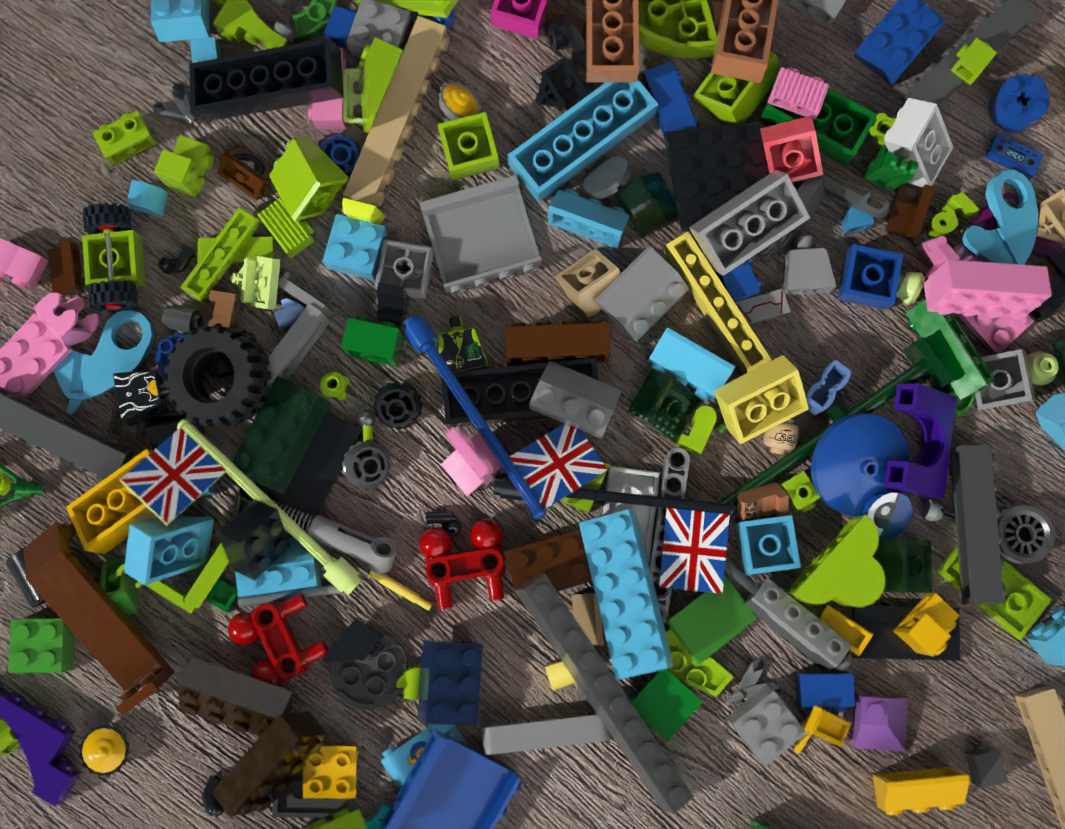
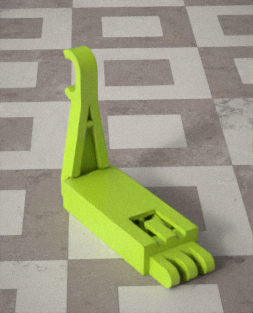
[116,543,229,613]

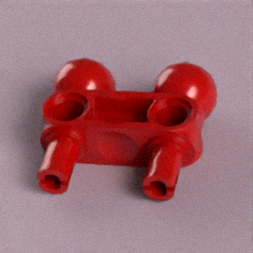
[419,519,506,610]
[228,593,329,687]

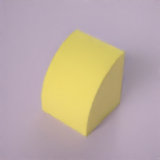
[545,660,576,691]

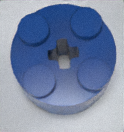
[988,74,1050,133]

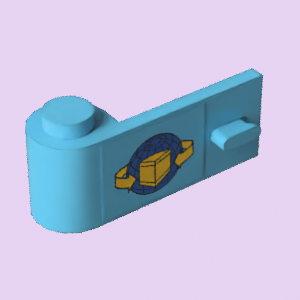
[380,724,465,788]

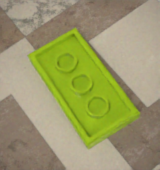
[936,546,1053,640]

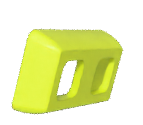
[342,198,386,225]

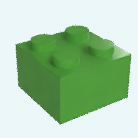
[8,618,74,673]

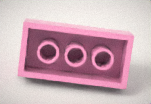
[924,259,1052,320]

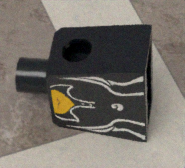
[113,370,171,427]

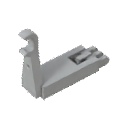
[266,272,332,393]

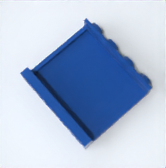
[380,729,521,829]

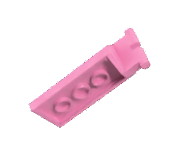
[916,236,1034,355]

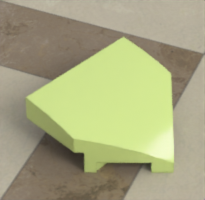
[230,256,280,310]

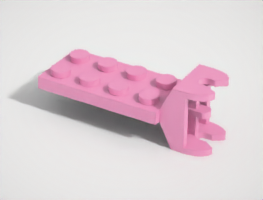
[0,293,100,399]
[441,427,502,497]

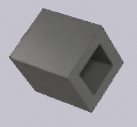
[965,744,1008,788]

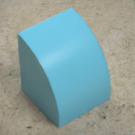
[190,37,222,63]
[126,180,168,216]

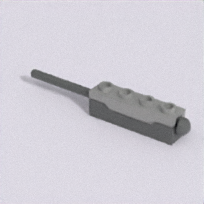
[725,560,852,671]

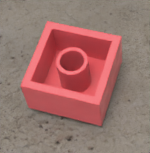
[760,116,823,182]

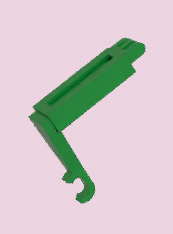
[862,107,919,191]

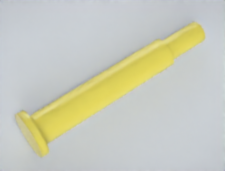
[367,570,433,611]

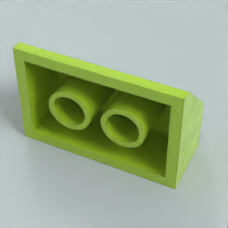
[693,52,781,125]

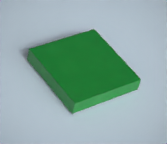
[630,669,703,742]

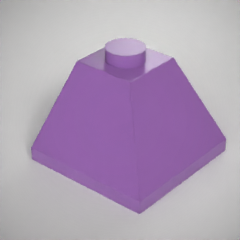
[852,694,908,752]

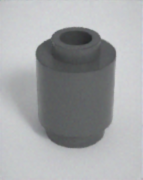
[162,304,203,333]

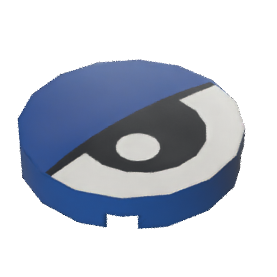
[862,489,913,540]

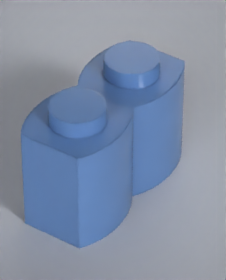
[805,360,851,416]

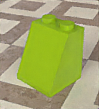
[269,136,349,221]

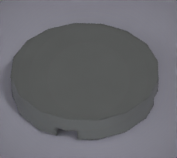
[583,157,631,199]

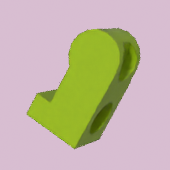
[675,405,717,456]

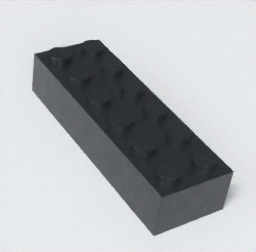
[189,38,344,122]
[441,357,598,428]

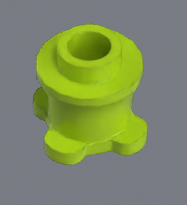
[870,113,897,146]
[320,372,350,401]

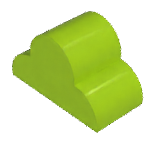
[785,515,885,607]

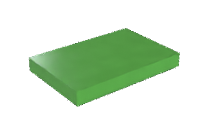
[666,576,757,665]

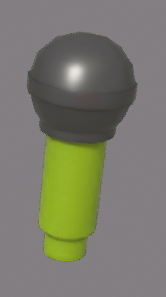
[358,409,376,442]

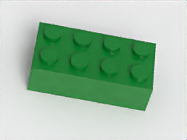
[760,66,877,167]

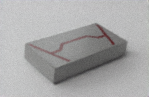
[735,288,791,326]

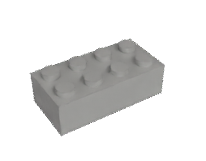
[689,170,810,276]

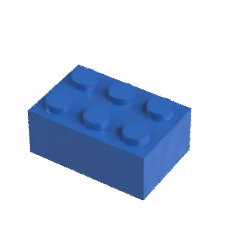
[854,0,946,86]

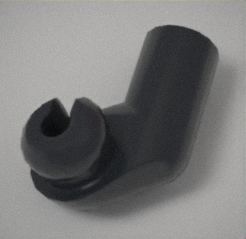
[158,246,196,275]
[426,510,462,536]
[201,775,224,816]

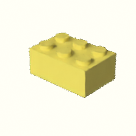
[714,355,809,444]

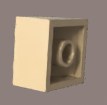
[555,248,621,319]

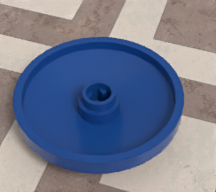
[811,413,910,516]

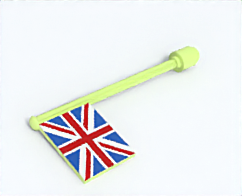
[120,418,362,595]

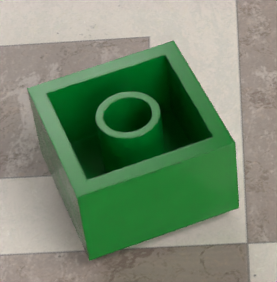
[341,316,405,367]

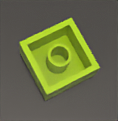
[437,112,500,181]

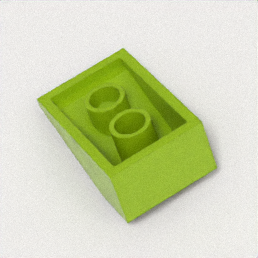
[358,37,403,134]

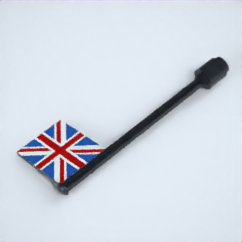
[494,472,735,594]

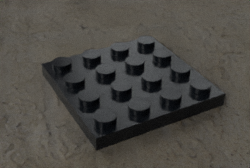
[663,121,770,232]

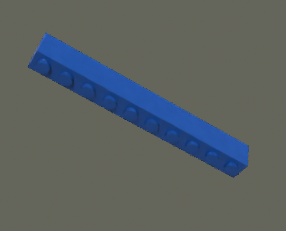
[642,61,762,302]

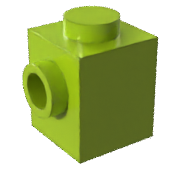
[950,37,997,85]
[779,471,821,513]

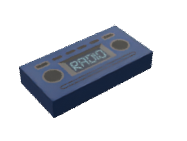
[985,134,1043,179]

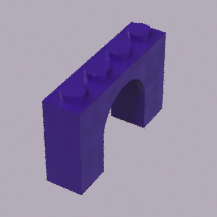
[884,384,957,499]

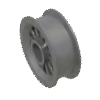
[997,505,1055,563]

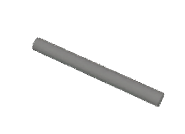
[238,584,343,608]

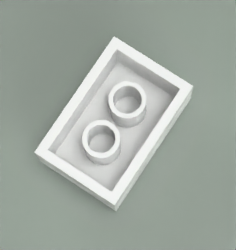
[884,98,953,187]

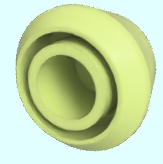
[896,272,926,305]
[1027,351,1058,386]

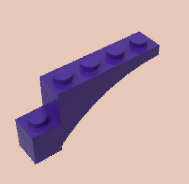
[0,682,81,806]

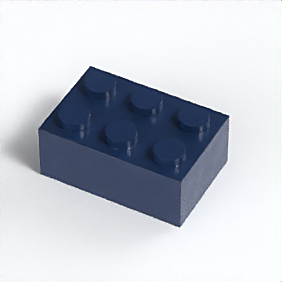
[417,640,483,725]

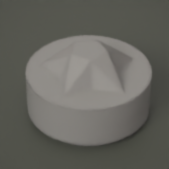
[271,22,297,45]

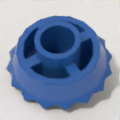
[318,132,361,178]

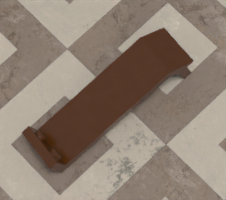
[23,521,175,716]

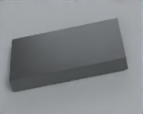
[272,769,354,818]

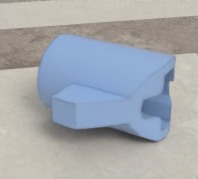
[274,298,306,330]

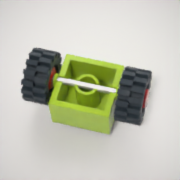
[82,203,146,312]

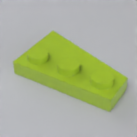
[666,627,734,697]

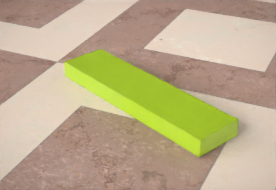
[180,206,261,303]

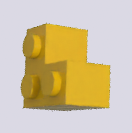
[893,593,960,656]

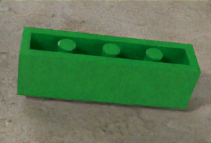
[906,299,996,400]

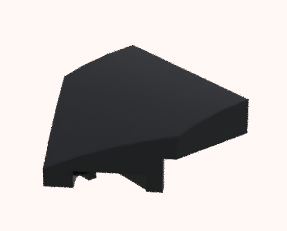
[535,56,589,111]

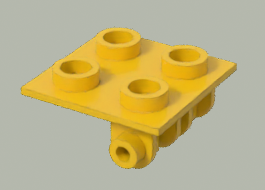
[303,745,359,799]

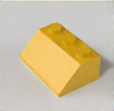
[873,767,970,815]

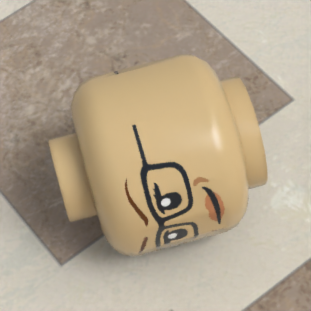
[763,419,799,455]

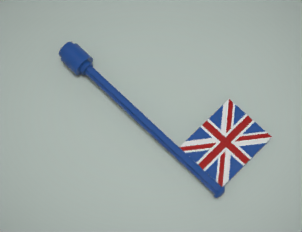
[402,314,608,519]

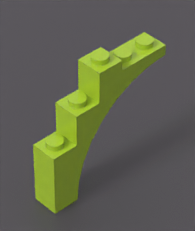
[212,0,289,49]

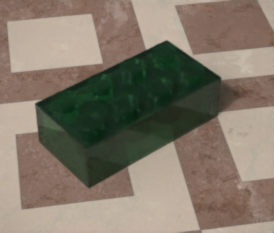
[232,376,331,494]

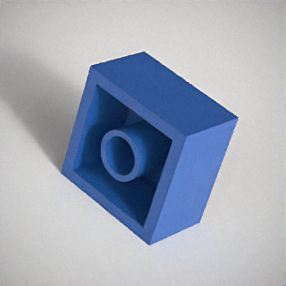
[837,244,904,310]

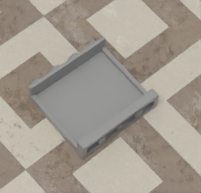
[419,175,542,295]

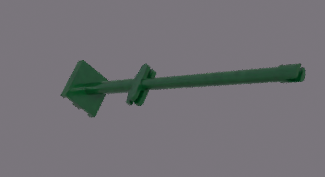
[718,337,954,506]

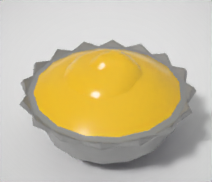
[439,80,482,120]

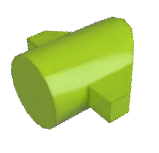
[395,666,421,700]

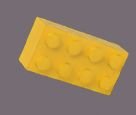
[66,449,157,554]

